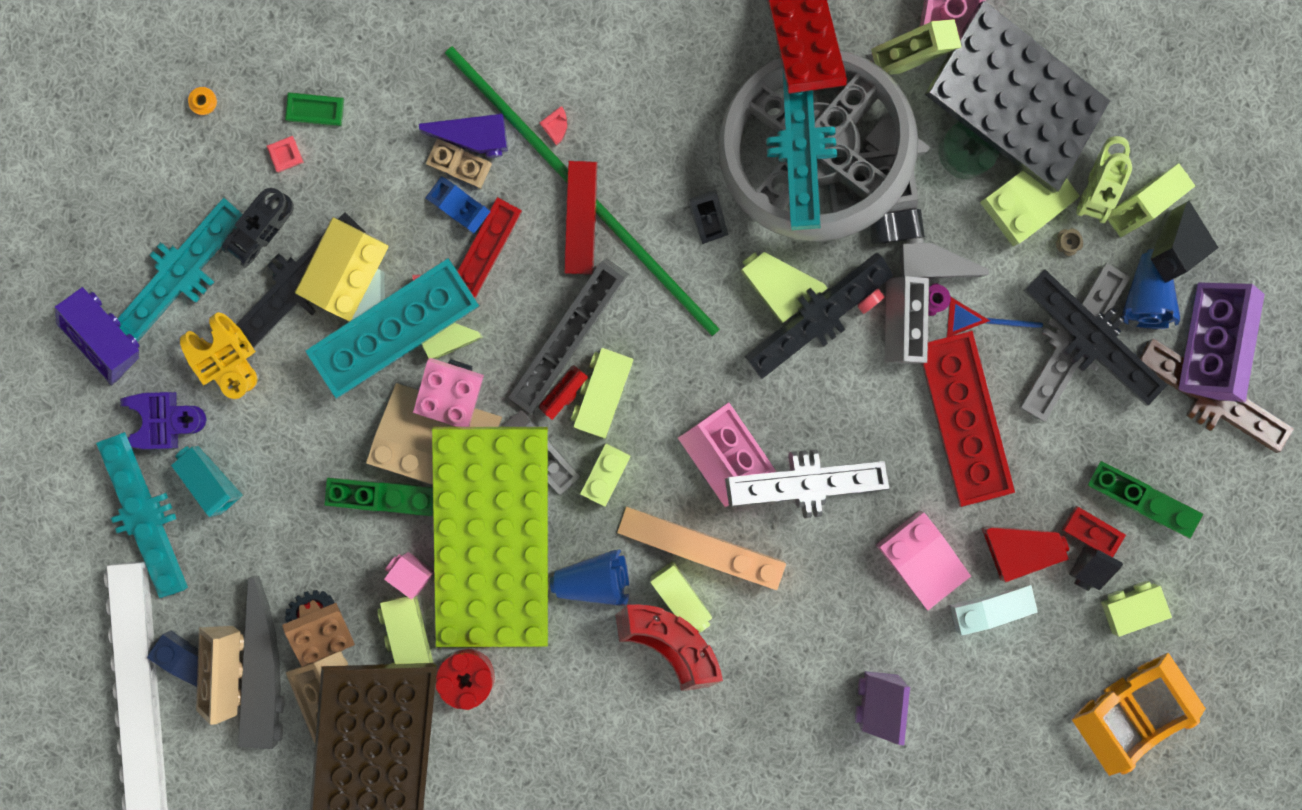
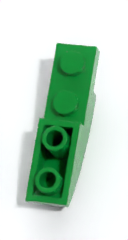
[1087,461,1203,539]
[324,478,434,517]

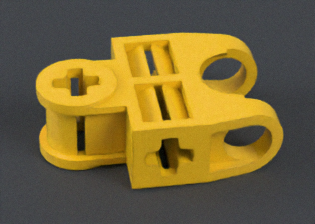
[180,312,258,399]

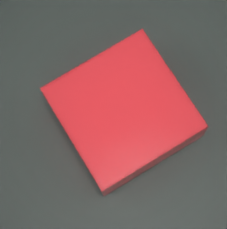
[267,136,304,173]

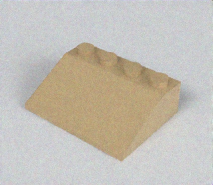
[366,383,502,485]

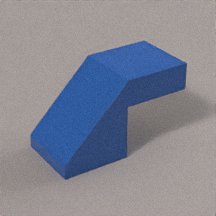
[426,176,491,233]

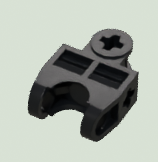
[221,188,294,268]

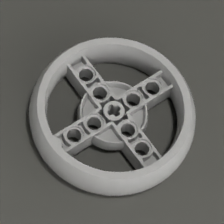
[719,50,918,241]

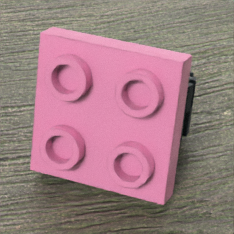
[413,358,484,427]

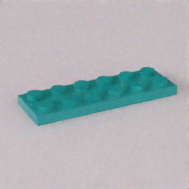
[305,258,480,399]

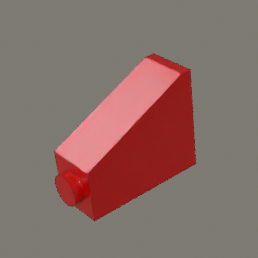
[981,526,1070,583]

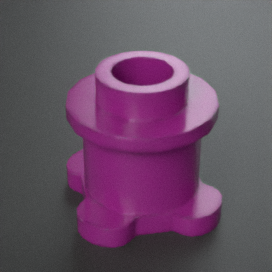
[928,283,951,316]

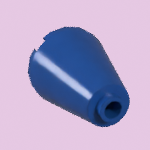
[1122,249,1180,329]
[550,549,629,606]

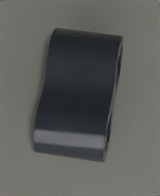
[870,209,925,245]

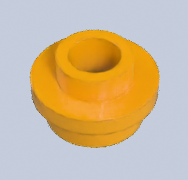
[188,87,217,115]

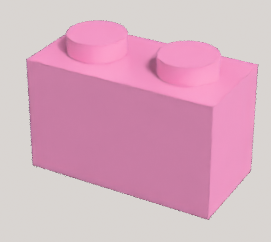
[384,552,435,600]

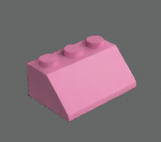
[678,403,776,507]

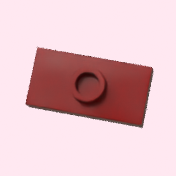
[538,365,588,420]

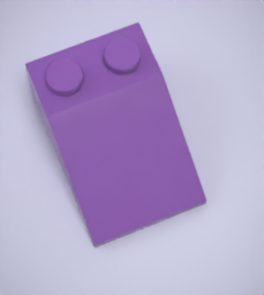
[855,671,910,745]

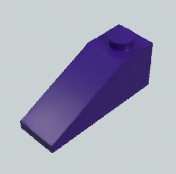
[419,114,508,158]

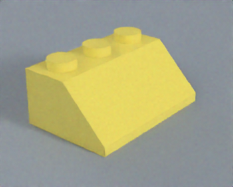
[295,217,389,321]

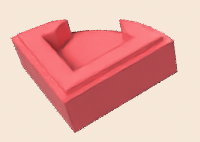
[540,106,567,146]

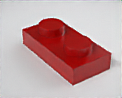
[1062,506,1126,557]

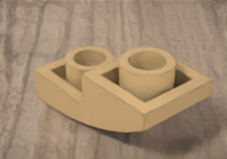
[426,139,492,189]

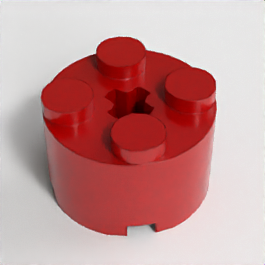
[436,649,495,710]

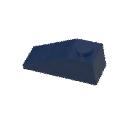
[147,630,239,687]

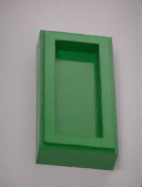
[285,92,345,127]

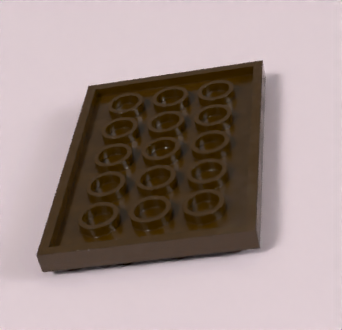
[310,663,437,810]

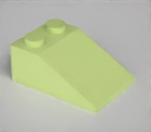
[980,170,1080,246]

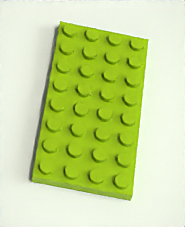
[432,427,548,647]

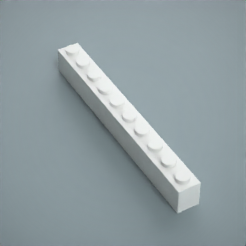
[104,561,168,810]

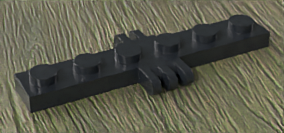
[236,212,366,348]
[744,252,894,379]
[1024,269,1168,406]

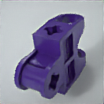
[120,392,207,449]

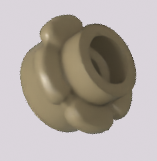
[1056,228,1083,256]

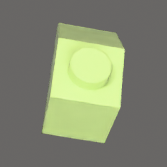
[422,323,483,359]

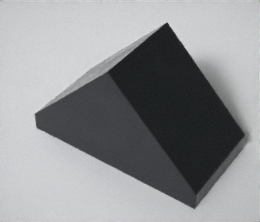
[688,190,729,244]

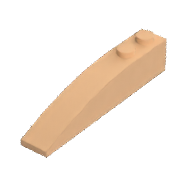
[617,507,786,590]

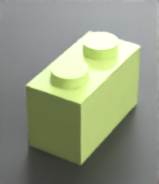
[580,443,631,507]
[1101,581,1172,637]

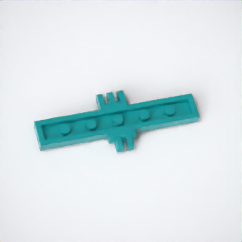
[766,67,837,231]
[118,198,243,342]
[96,432,188,599]

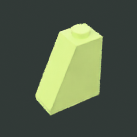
[1107,164,1195,238]
[741,252,827,324]
[650,561,712,633]

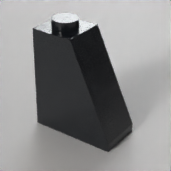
[1151,200,1219,283]

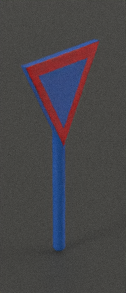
[947,297,1043,337]

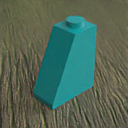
[171,446,243,517]

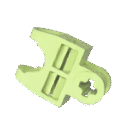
[1076,136,1132,223]

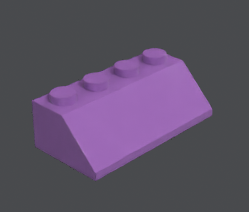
[1179,282,1265,402]

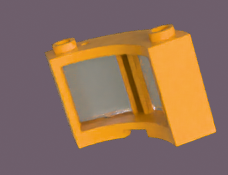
[1072,653,1206,776]

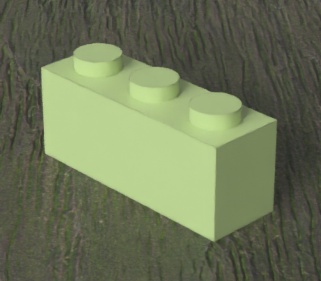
[871,19,961,75]
[571,348,634,438]
[378,595,434,664]

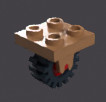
[282,590,355,667]

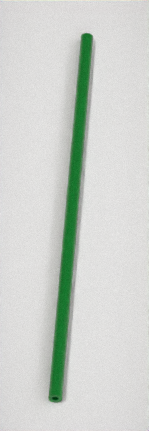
[445,46,720,336]

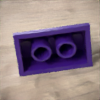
[55,287,140,386]

